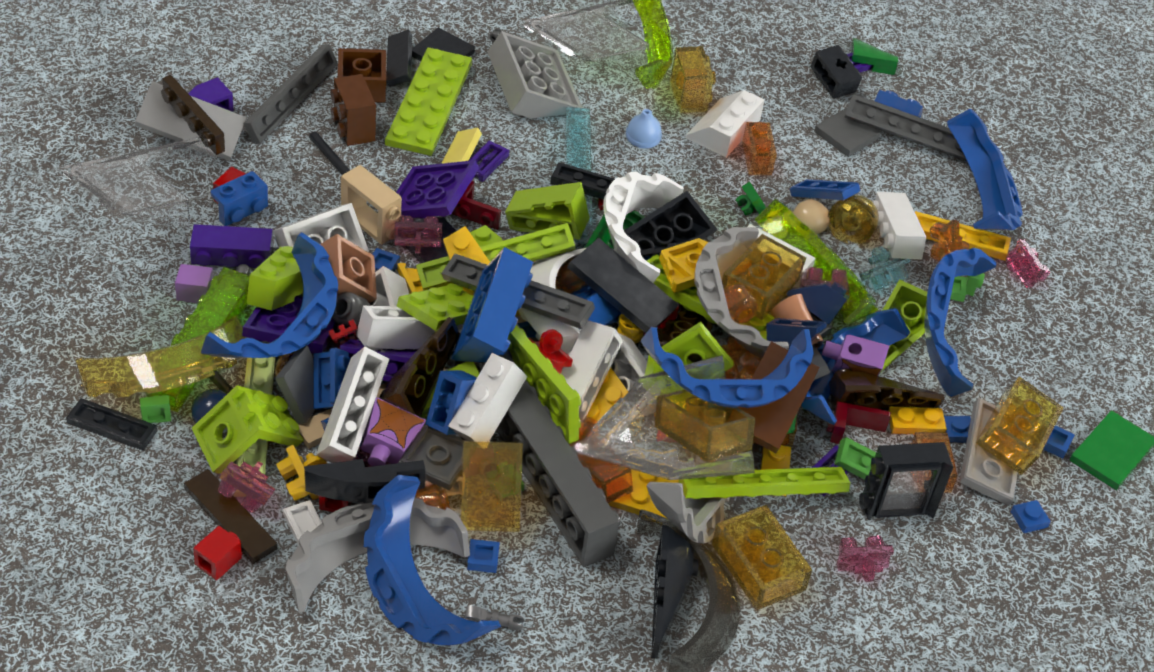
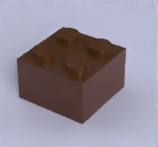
[338,48,386,103]
[330,74,376,146]

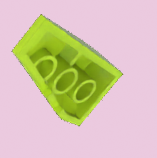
[880,279,928,373]

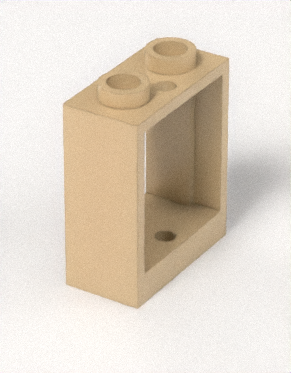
[341,165,402,245]

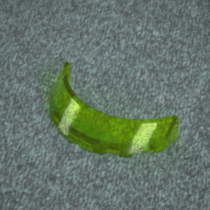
[633,0,673,89]
[755,199,879,325]

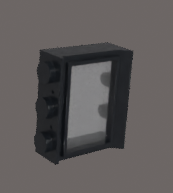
[859,442,953,520]

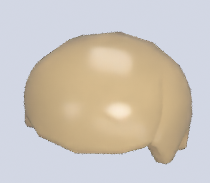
[790,199,831,234]

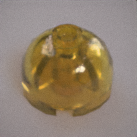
[828,194,879,245]

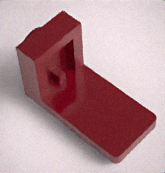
[452,181,501,230]
[826,401,891,444]

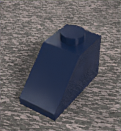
[786,282,850,325]
[766,318,827,350]

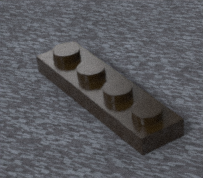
[161,75,225,155]

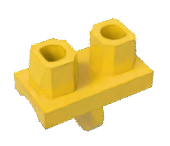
[276,445,327,501]

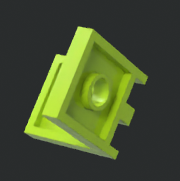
[642,322,734,426]
[192,385,304,474]

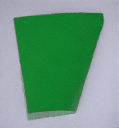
[851,38,898,75]

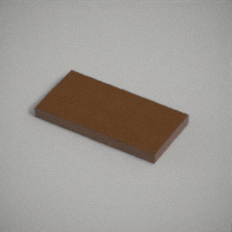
[726,341,820,453]

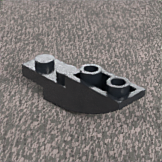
[304,459,426,503]

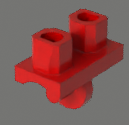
[528,329,573,374]

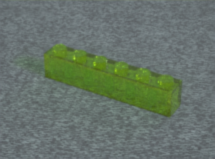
[144,267,250,413]

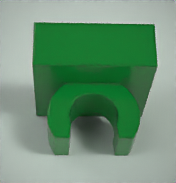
[736,181,768,215]

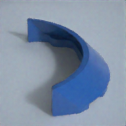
[947,109,1023,230]
[201,232,338,358]
[924,248,996,397]
[800,308,910,425]
[641,327,814,408]
[364,475,501,645]

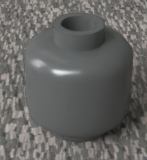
[332,292,370,328]

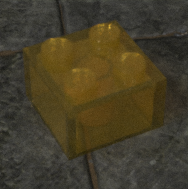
[670,46,716,113]

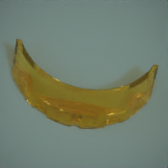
[75,315,246,398]

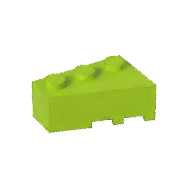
[505,182,590,240]
[247,246,303,311]

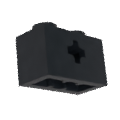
[810,45,862,99]

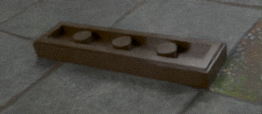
[184,469,278,564]

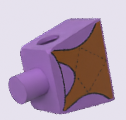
[821,335,889,376]
[361,397,426,466]

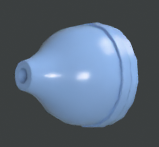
[626,109,662,148]

